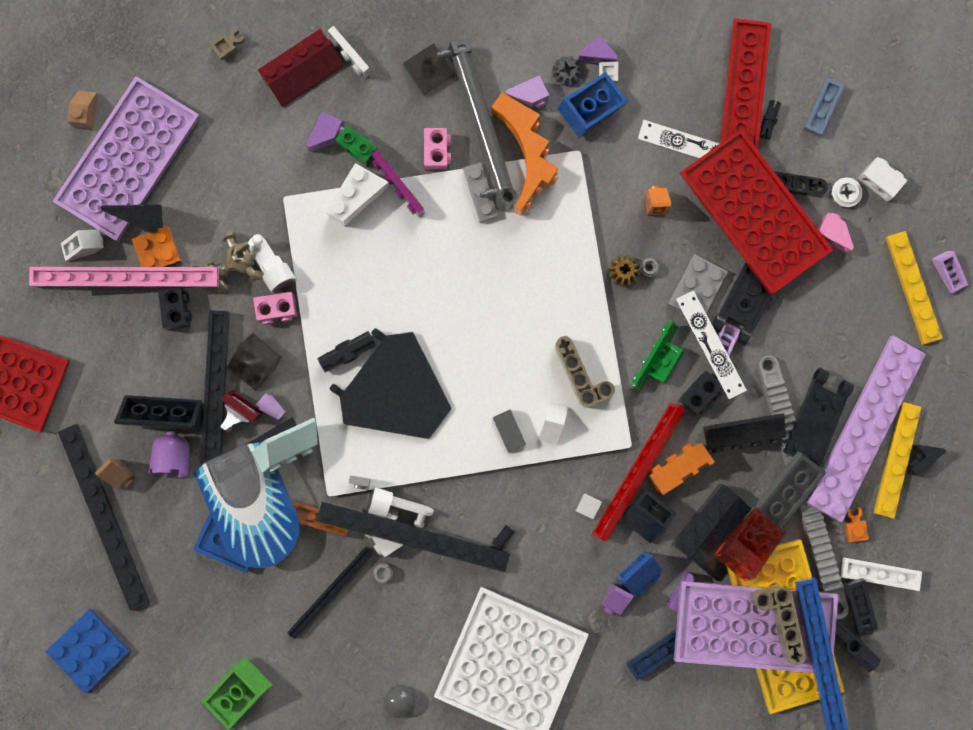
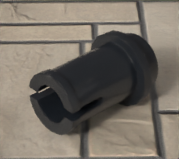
[492,525,515,550]

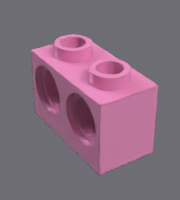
[424,128,451,170]
[253,292,297,325]

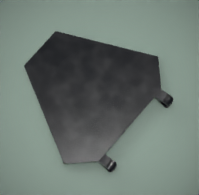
[329,328,452,439]

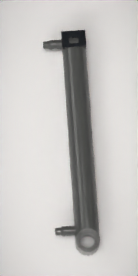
[436,39,518,211]

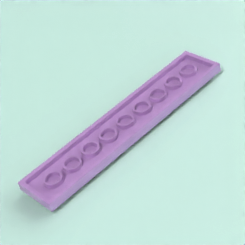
[806,336,926,522]

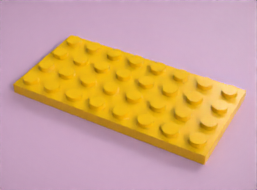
[725,539,845,714]

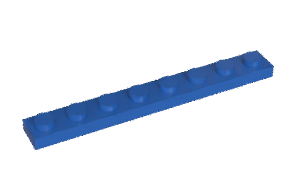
[794,577,848,730]

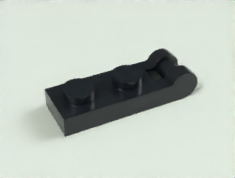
[844,578,878,635]

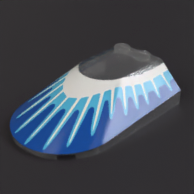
[194,442,300,568]

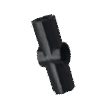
[317,331,376,373]
[835,618,881,672]

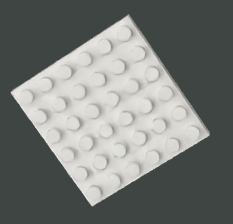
[434,587,589,730]

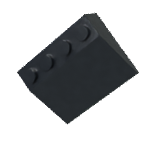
[703,413,786,453]
[671,484,752,581]

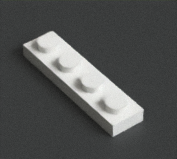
[840,557,922,591]

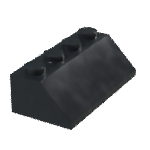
[114,395,203,430]

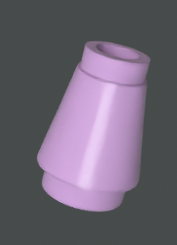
[256,393,286,420]

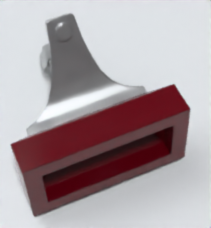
[221,390,263,432]

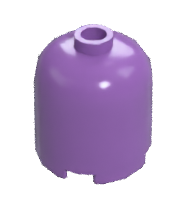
[149,432,190,478]

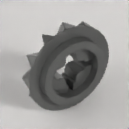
[552,56,582,86]

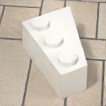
[326,163,390,226]

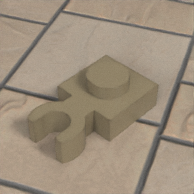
[209,28,245,61]

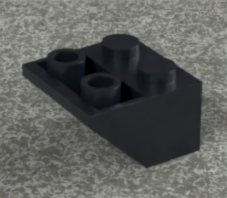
[621,489,677,544]

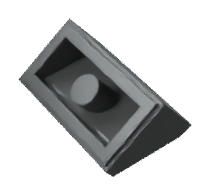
[492,409,526,453]

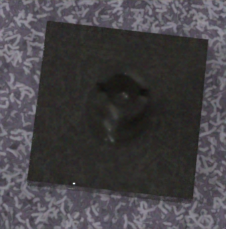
[403,43,455,95]

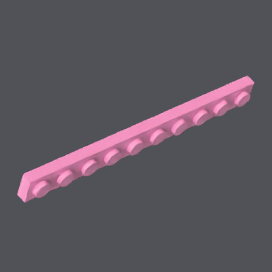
[29,267,219,287]

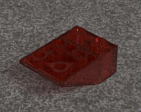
[714,507,786,581]

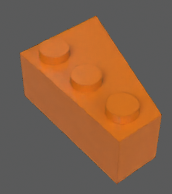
[647,442,714,495]

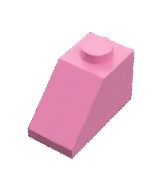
[817,213,854,254]

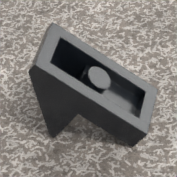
[906,444,947,475]

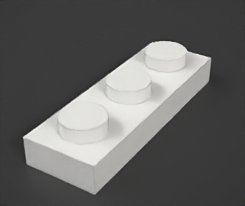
[328,26,371,78]

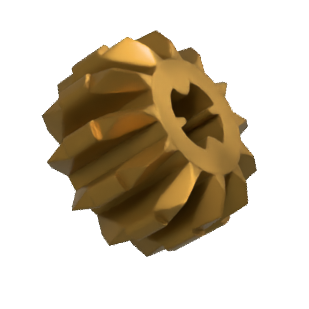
[608,254,641,287]

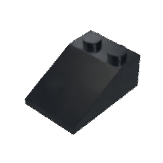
[97,204,163,232]

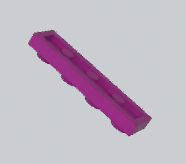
[371,150,425,217]

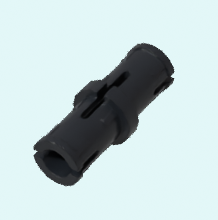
[759,100,781,140]

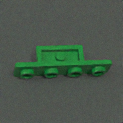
[632,320,685,392]

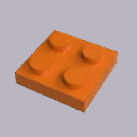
[132,226,182,267]

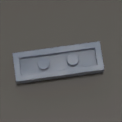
[803,77,844,137]

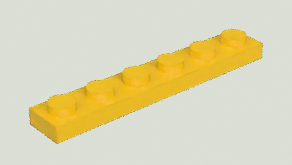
[886,231,943,345]
[873,402,921,518]

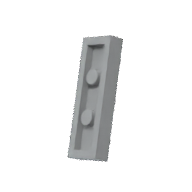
[463,163,498,223]

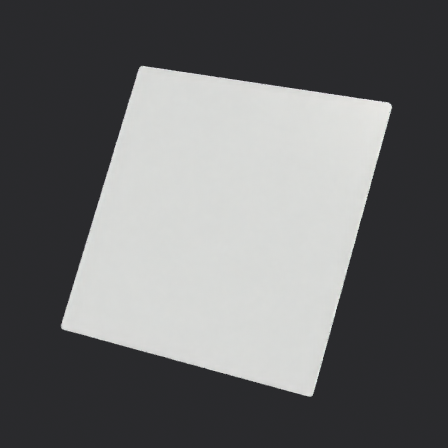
[283,151,632,496]

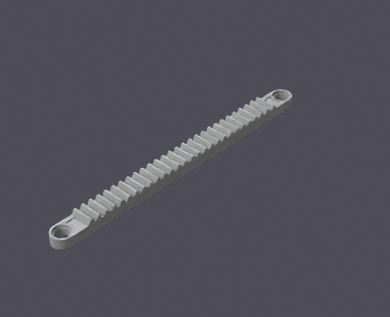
[758,356,849,619]

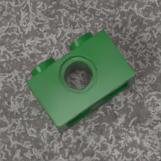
[335,125,378,168]

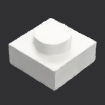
[599,62,618,82]

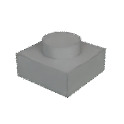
[349,476,371,490]

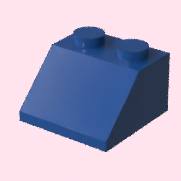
[616,551,662,596]

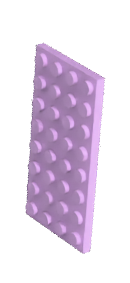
[53,76,201,242]
[674,580,838,673]

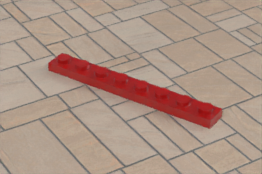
[592,403,685,542]

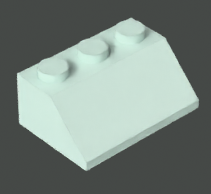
[252,418,318,473]

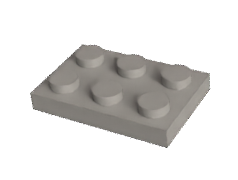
[667,254,728,313]

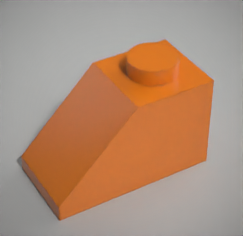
[645,186,671,216]

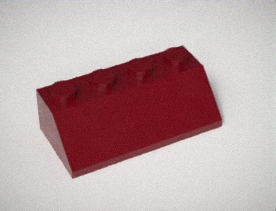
[258,28,344,107]

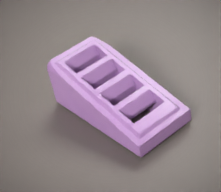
[932,251,968,294]
[717,322,741,356]

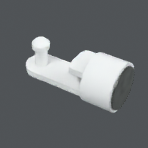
[248,234,297,294]
[366,487,434,528]

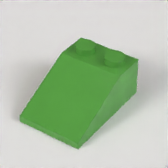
[202,657,272,730]

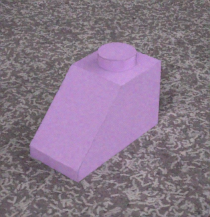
[505,75,549,109]

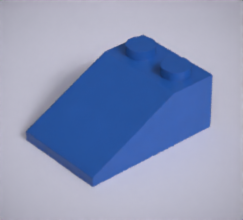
[557,72,628,138]

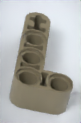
[555,336,615,408]
[750,585,806,666]

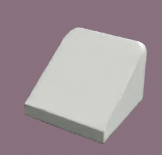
[576,493,602,519]

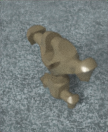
[204,230,263,293]

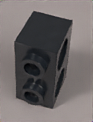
[158,287,192,330]
[678,371,723,416]

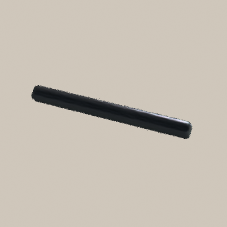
[288,547,373,639]

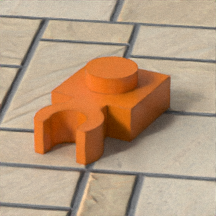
[845,507,869,542]

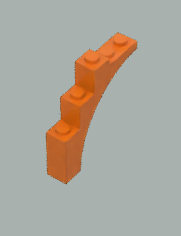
[492,92,559,216]

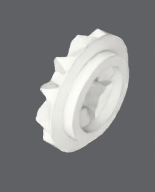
[831,178,862,208]

